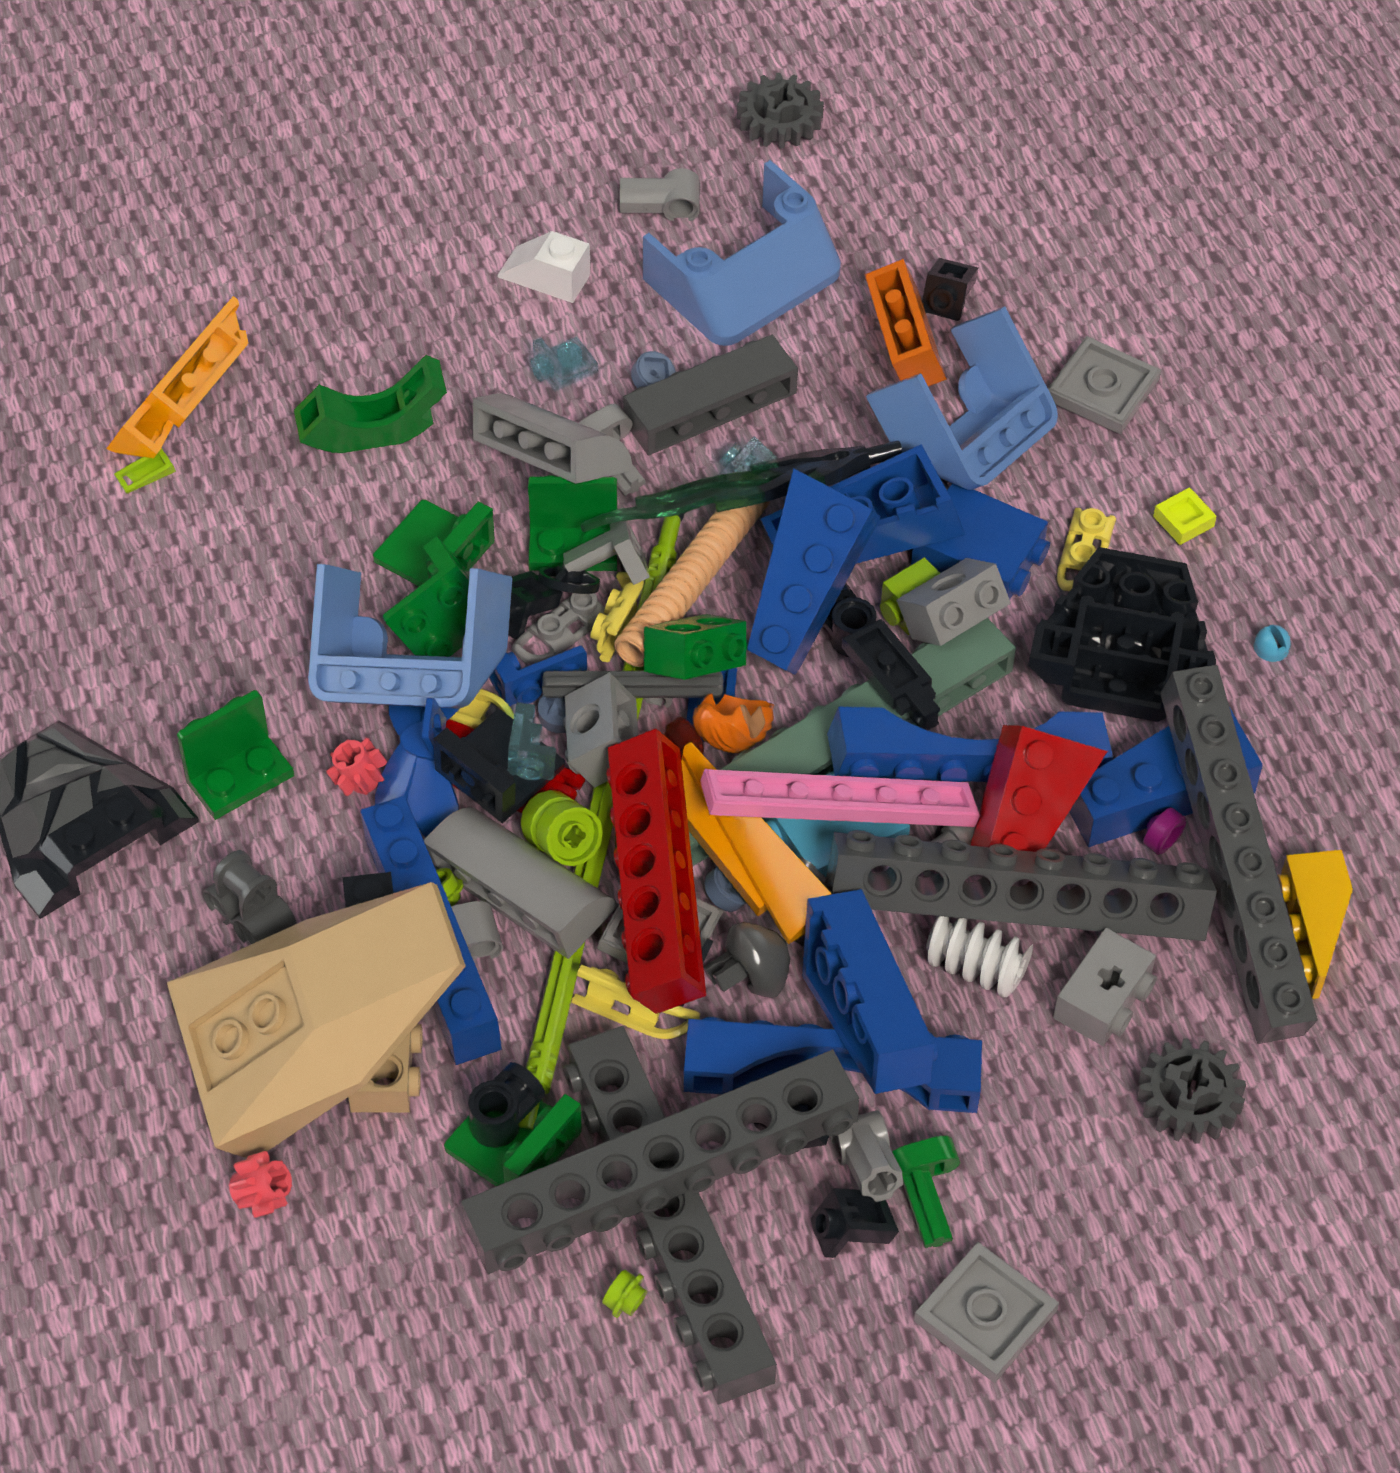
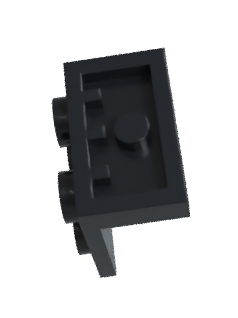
[434,710,565,824]

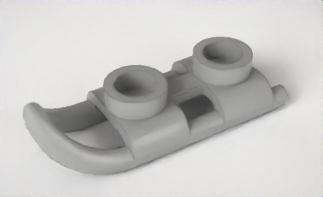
[511,593,607,665]

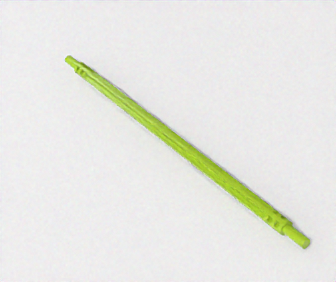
[519,514,681,1129]

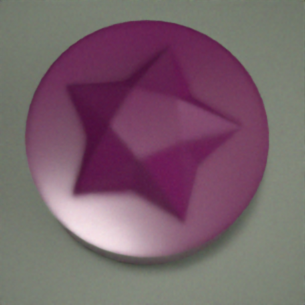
[1143,807,1187,855]

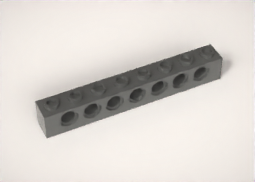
[1160,665,1318,1044]
[825,830,1217,941]
[563,1026,777,1405]
[461,1049,859,1275]

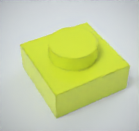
[1153,487,1217,545]

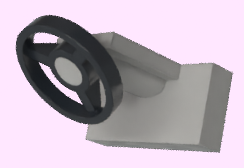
[538,517,650,594]

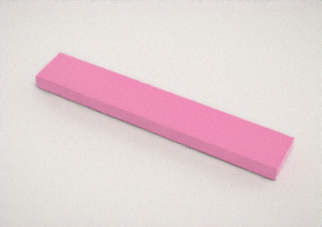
[700,769,980,827]

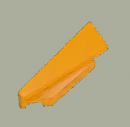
[106,296,249,458]
[681,742,831,944]

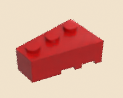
[970,725,1108,852]

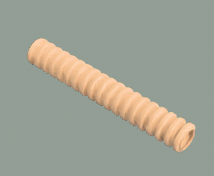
[614,478,770,667]

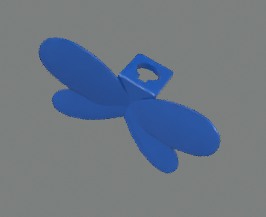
[375,698,460,837]

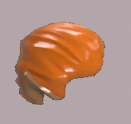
[692,693,774,754]

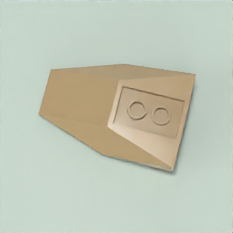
[167,882,466,1158]

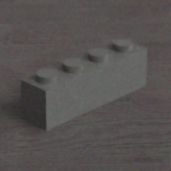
[623,334,798,456]

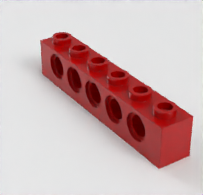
[606,728,706,1014]

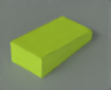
[114,448,176,494]

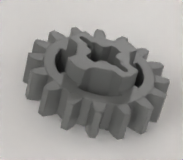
[737,73,824,148]
[1137,1038,1246,1144]

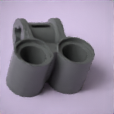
[202,850,297,944]

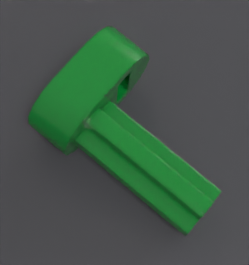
[892,1136,961,1248]

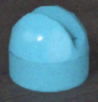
[1254,624,1291,662]

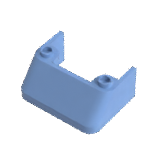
[643,160,841,346]
[866,306,1058,490]
[308,564,512,709]

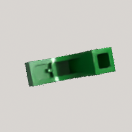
[294,355,447,453]

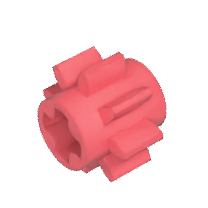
[326,738,387,796]
[229,1151,292,1218]

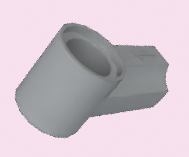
[620,168,700,221]
[830,1110,903,1202]

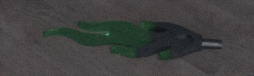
[581,440,903,532]

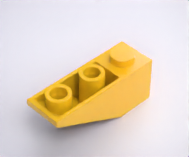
[1277,850,1353,999]

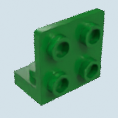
[528,475,618,571]
[373,500,495,586]
[382,536,470,657]
[177,690,294,820]
[444,1094,582,1186]

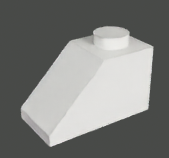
[498,231,590,303]

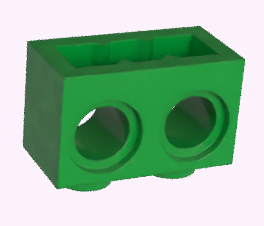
[644,614,747,680]

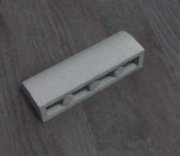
[473,393,633,484]
[424,807,618,959]

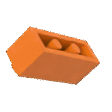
[865,259,947,387]

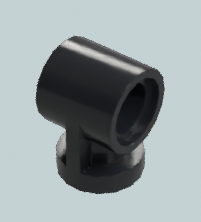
[823,583,877,657]
[468,1062,545,1148]

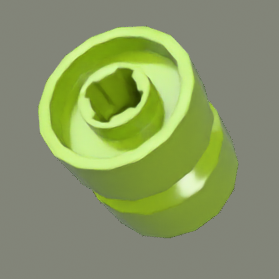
[521,790,603,866]

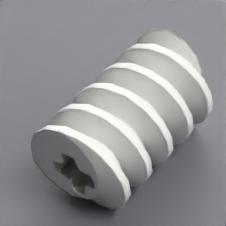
[926,916,1033,998]

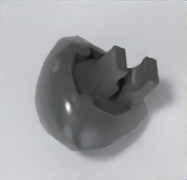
[703,922,790,998]

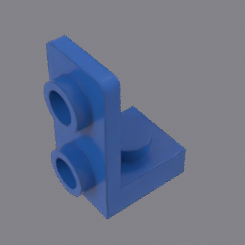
[489,645,587,706]

